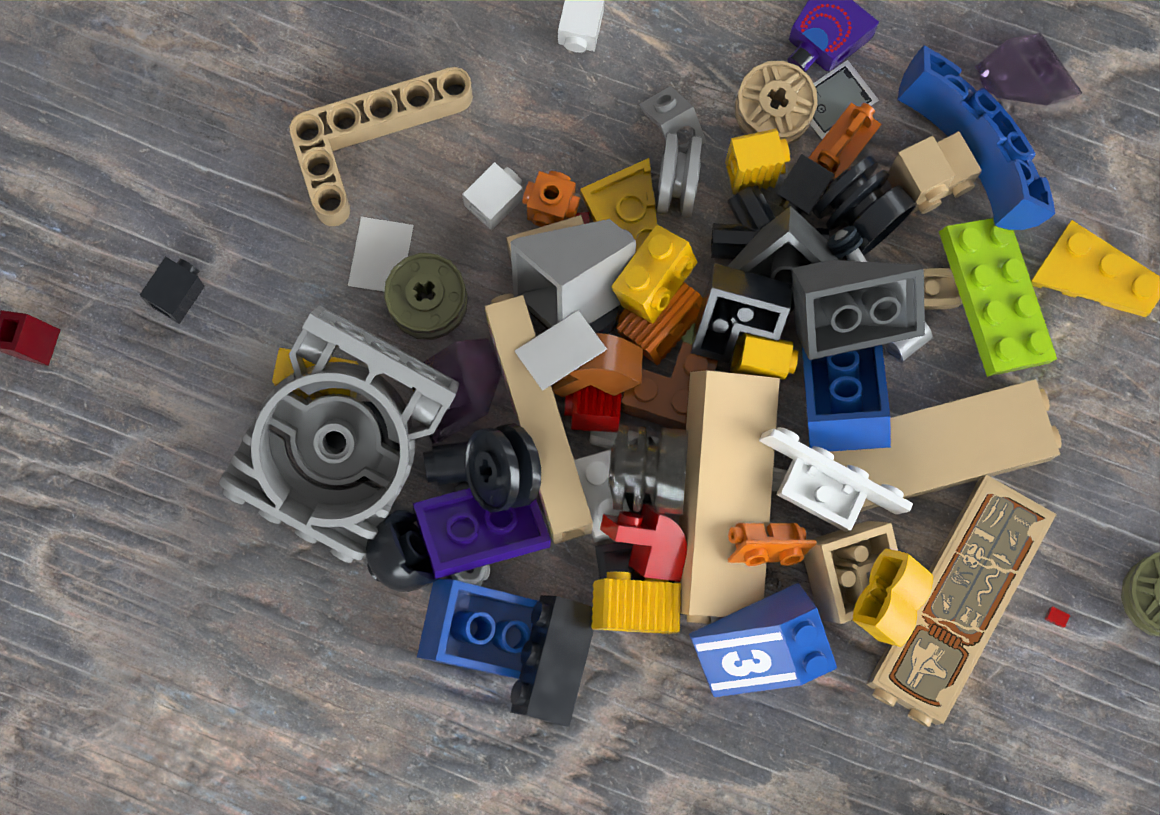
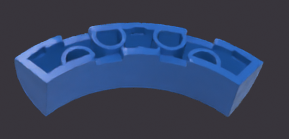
[897,45,1055,230]

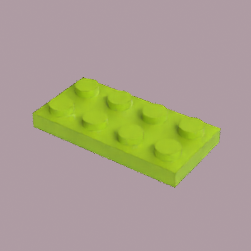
[939,218,1057,377]

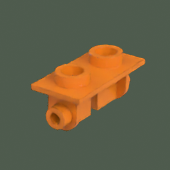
[808,102,882,180]
[728,523,817,566]

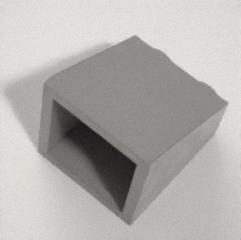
[510,219,636,328]

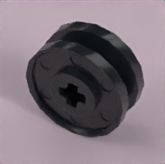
[464,423,541,513]

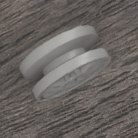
[657,133,702,218]

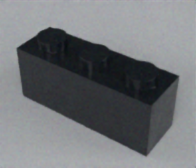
[510,595,594,727]

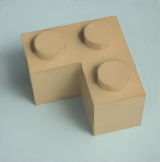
[888,132,982,214]
[804,521,898,624]

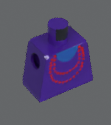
[787,0,879,72]

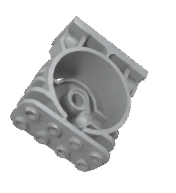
[219,305,459,563]

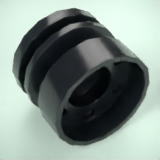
[812,155,917,256]

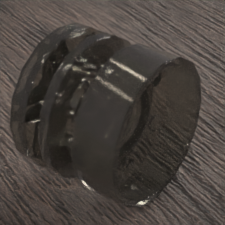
[608,425,689,515]

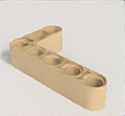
[289,67,473,226]

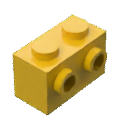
[611,224,698,324]

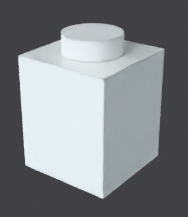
[558,0,605,53]
[462,162,523,231]

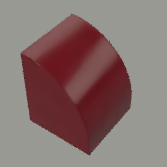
[0,310,61,366]

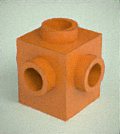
[522,171,581,227]

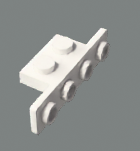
[759,427,913,532]

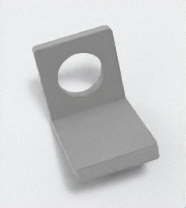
[639,86,706,153]

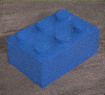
[802,345,891,452]

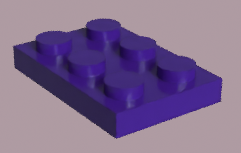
[413,488,551,579]

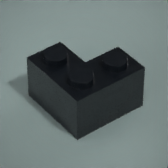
[691,264,792,363]

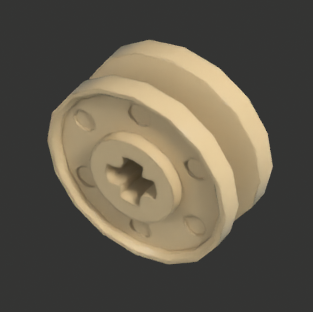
[735,61,818,145]

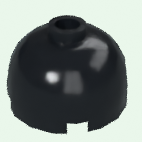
[366,510,439,592]

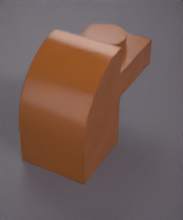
[552,333,643,397]

